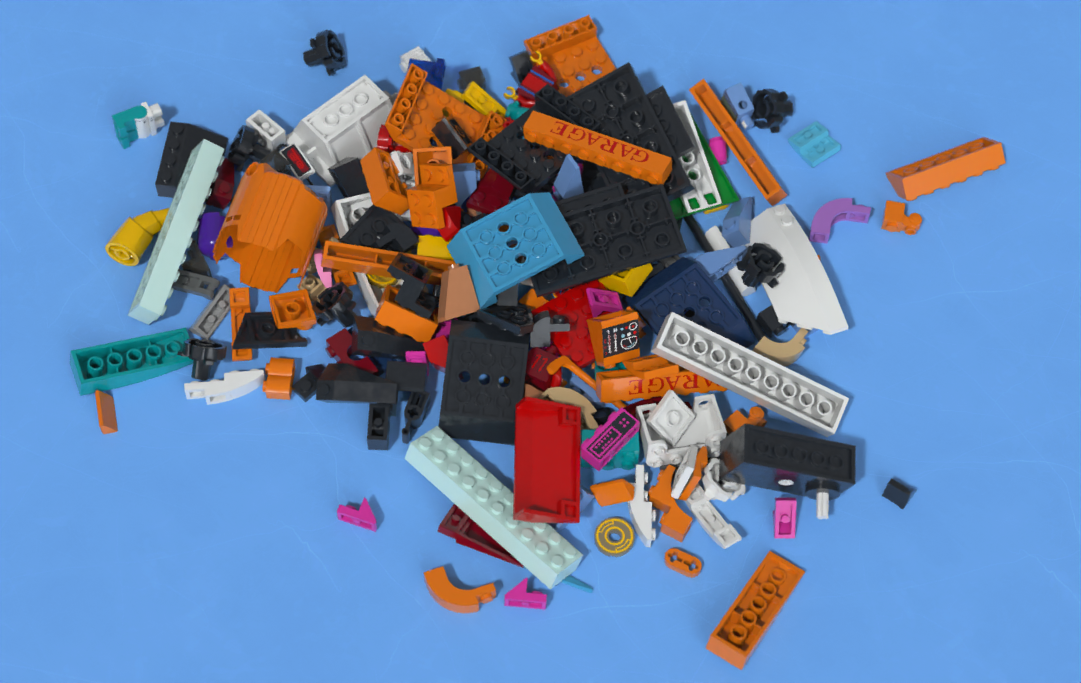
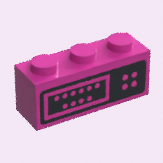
[581,407,640,471]

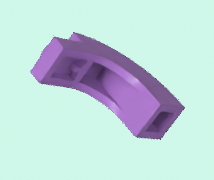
[809,198,871,244]

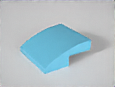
[788,121,841,168]

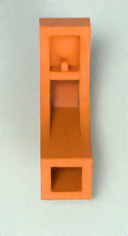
[424,566,496,613]

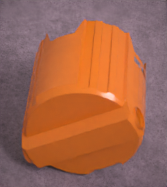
[213,162,328,293]

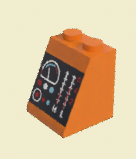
[587,310,640,369]

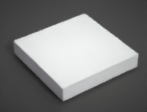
[646,390,696,447]
[671,445,698,499]

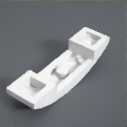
[684,483,742,549]

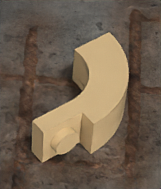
[752,328,809,367]
[539,387,599,430]

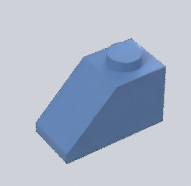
[453,163,480,206]

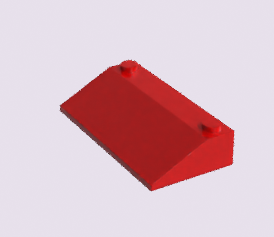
[513,396,581,523]

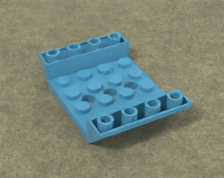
[446,192,585,309]

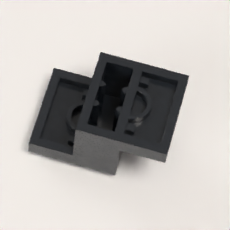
[387,252,439,319]

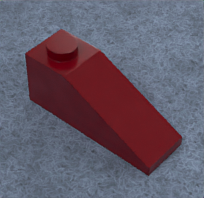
[206,158,234,210]

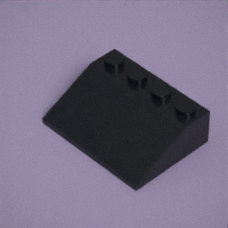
[155,122,228,202]

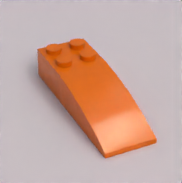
[706,551,805,670]

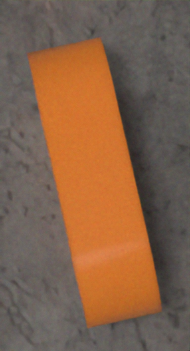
[664,548,702,578]

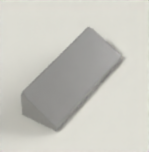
[189,284,231,340]

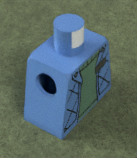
[721,82,755,130]

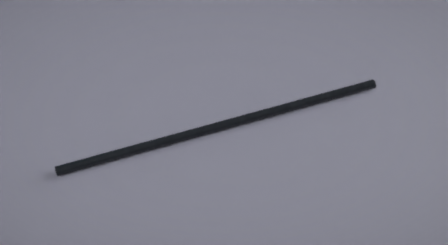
[684,215,767,342]

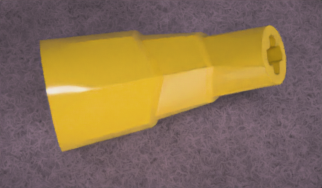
[105,208,169,266]

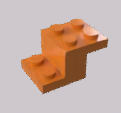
[406,163,458,229]

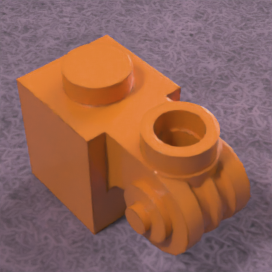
[881,200,922,235]
[723,407,767,435]

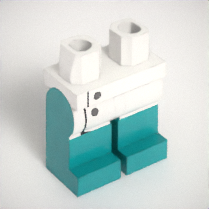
[112,102,164,150]

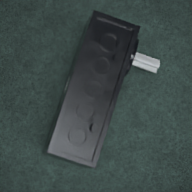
[719,423,856,520]

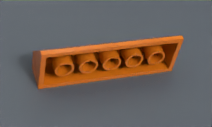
[886,137,1005,201]

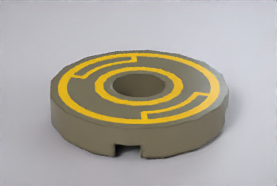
[594,517,635,557]

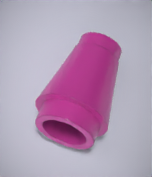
[709,136,727,165]

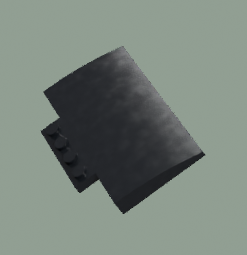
[567,62,696,202]
[523,182,687,298]

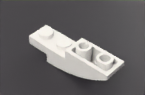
[184,369,265,405]
[627,465,656,548]

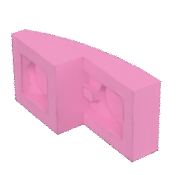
[314,249,333,288]

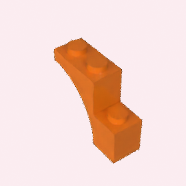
[648,464,693,543]

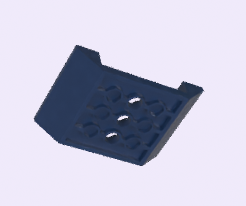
[622,257,755,348]

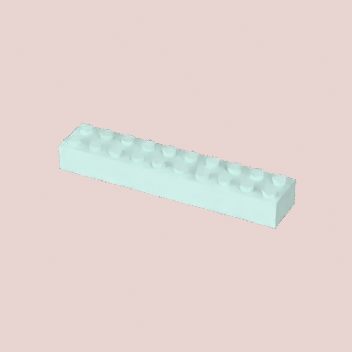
[128,139,224,325]
[405,426,583,589]

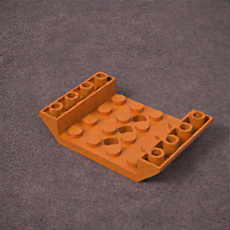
[524,15,616,97]
[385,64,507,180]

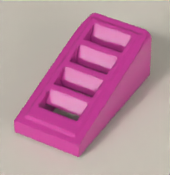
[406,351,429,376]

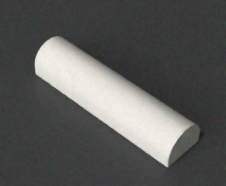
[705,226,756,296]

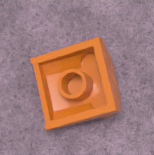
[269,289,316,330]

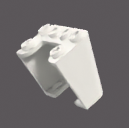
[636,394,727,468]

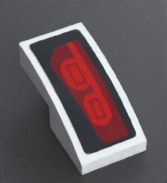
[279,142,315,181]

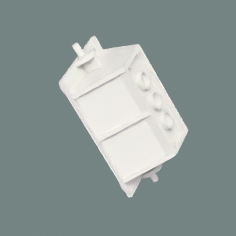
[286,75,398,187]

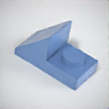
[570,375,605,409]

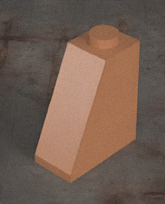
[438,263,480,323]

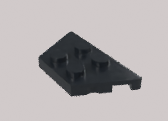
[232,312,308,349]

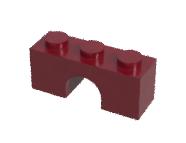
[325,328,379,376]

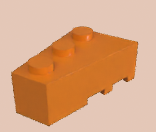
[360,147,409,215]

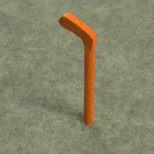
[547,356,627,409]

